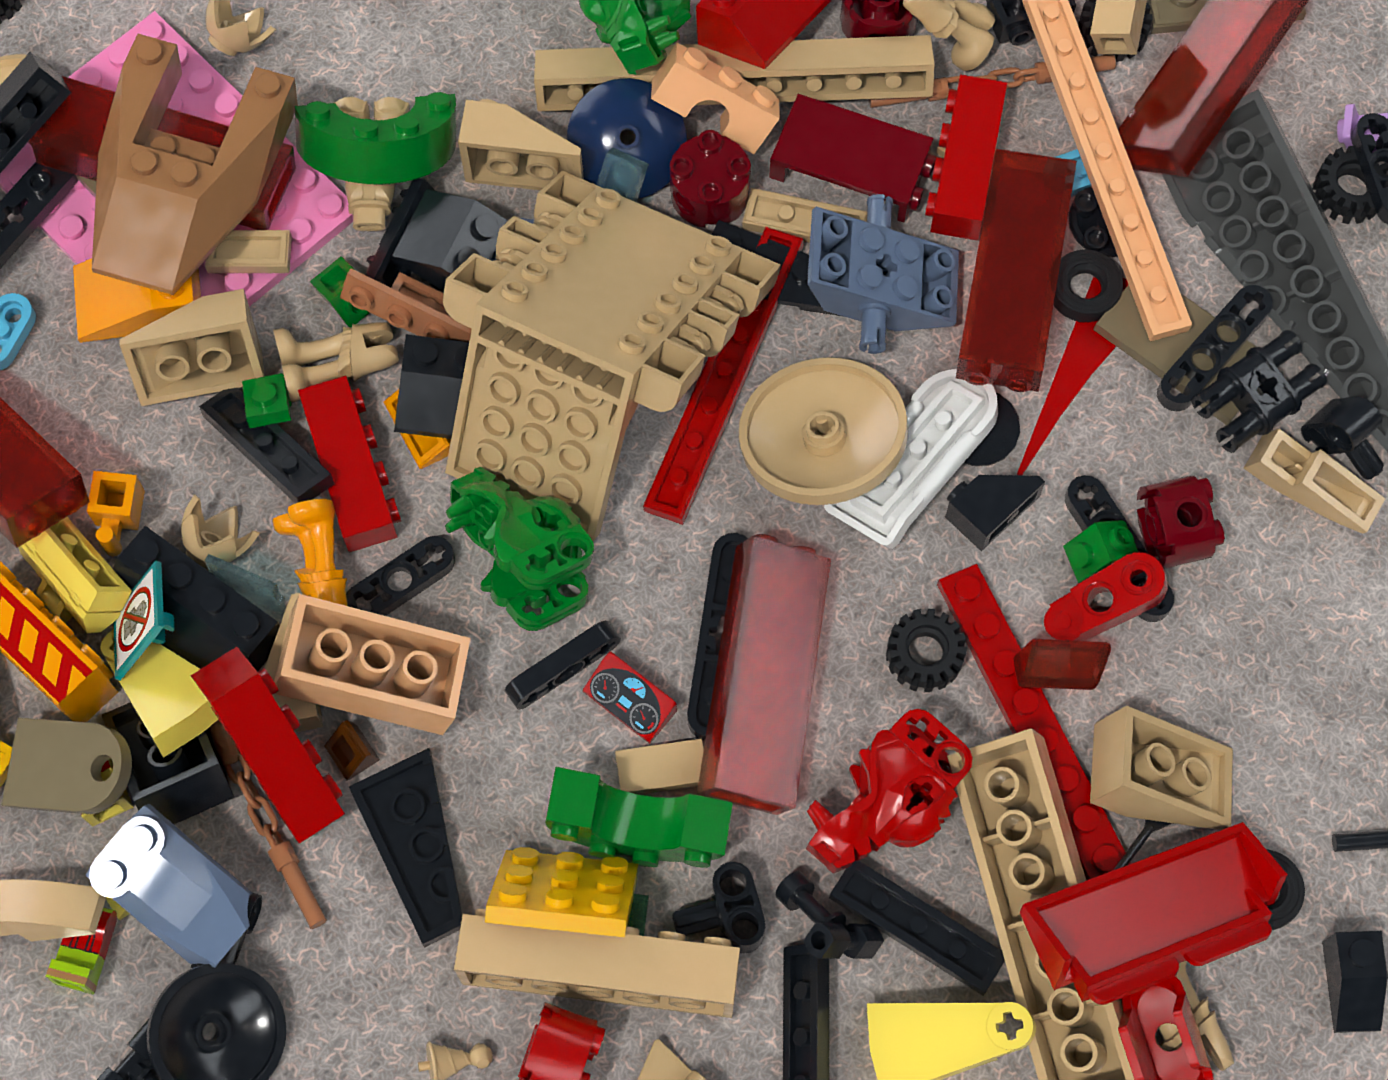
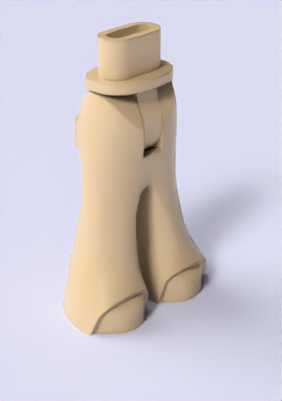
[333,97,410,231]

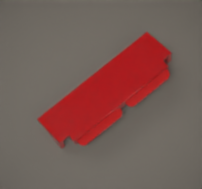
[1020,822,1288,1005]

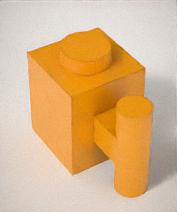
[86,471,145,557]

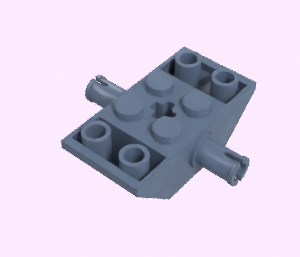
[807,194,959,354]

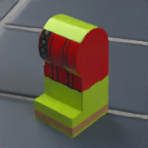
[45,907,117,995]

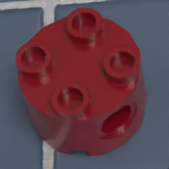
[840,0,918,38]
[670,130,751,228]
[1137,476,1225,569]

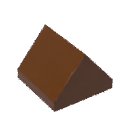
[324,720,380,781]

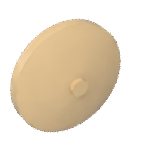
[739,358,908,505]

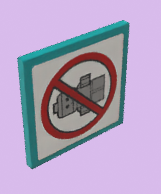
[114,560,175,680]

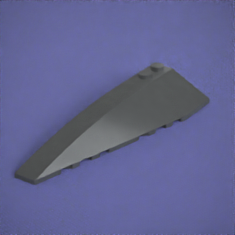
[1150,89,1388,452]

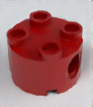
[518,1002,606,1080]

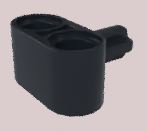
[1301,396,1384,480]
[672,862,766,953]

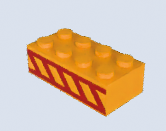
[0,561,118,722]

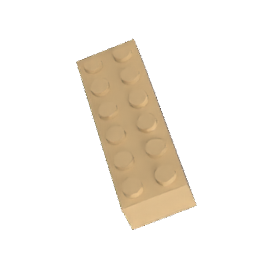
[454,909,740,1018]

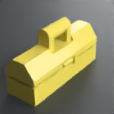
[16,513,132,633]

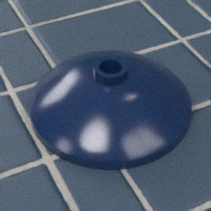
[567,78,687,200]

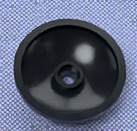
[147,963,286,1080]

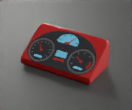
[583,651,677,744]

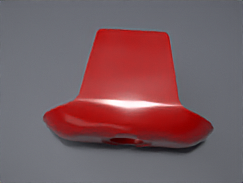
[1118,976,1214,1080]

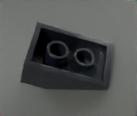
[101,702,235,825]

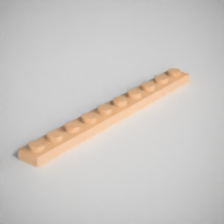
[1022,0,1192,341]

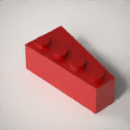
[191,647,345,844]

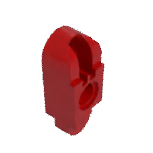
[1044,552,1168,644]

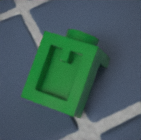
[310,256,370,327]

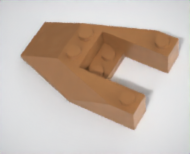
[92,33,298,295]

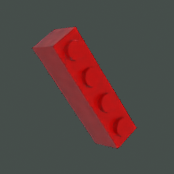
[925,74,1008,241]
[298,375,402,553]

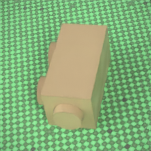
[1090,0,1147,55]

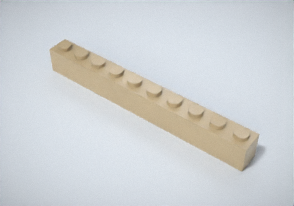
[534,35,935,111]

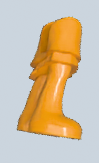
[272,499,348,606]

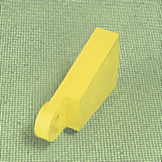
[100,629,218,758]
[867,1002,1036,1080]

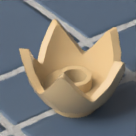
[205,0,276,56]
[181,495,260,569]

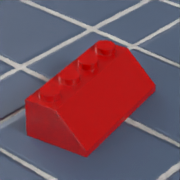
[696,0,832,69]

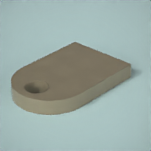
[2,718,132,814]

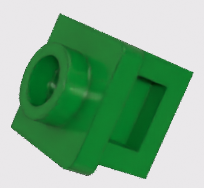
[242,373,292,428]
[1063,520,1138,584]

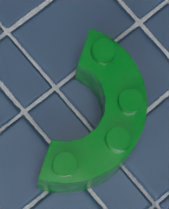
[294,92,456,184]
[545,767,733,868]

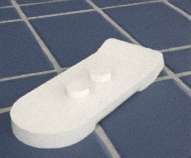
[824,369,998,549]

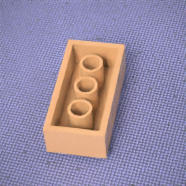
[274,594,471,735]

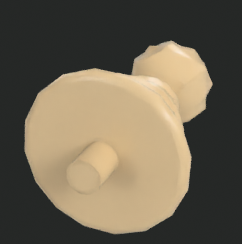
[418,1041,493,1080]

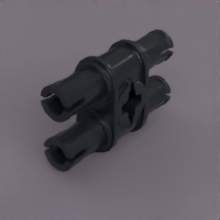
[1191,330,1327,453]

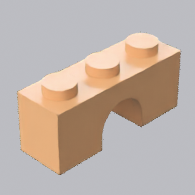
[651,43,780,155]

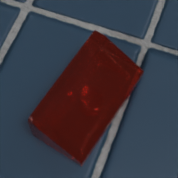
[1013,639,1111,690]

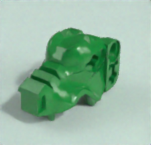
[579,0,692,74]
[445,467,594,631]

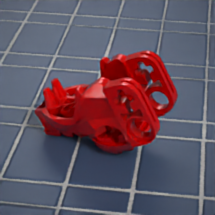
[806,709,973,874]

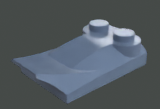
[85,804,252,968]

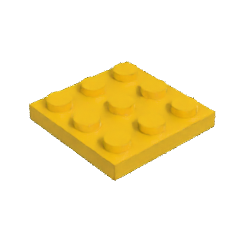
[485,847,638,937]

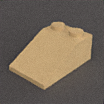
[458,99,584,190]
[119,289,264,406]
[1090,706,1233,830]

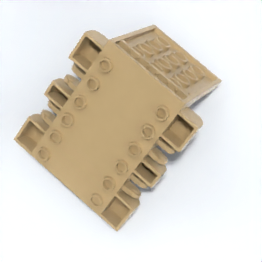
[443,171,781,541]

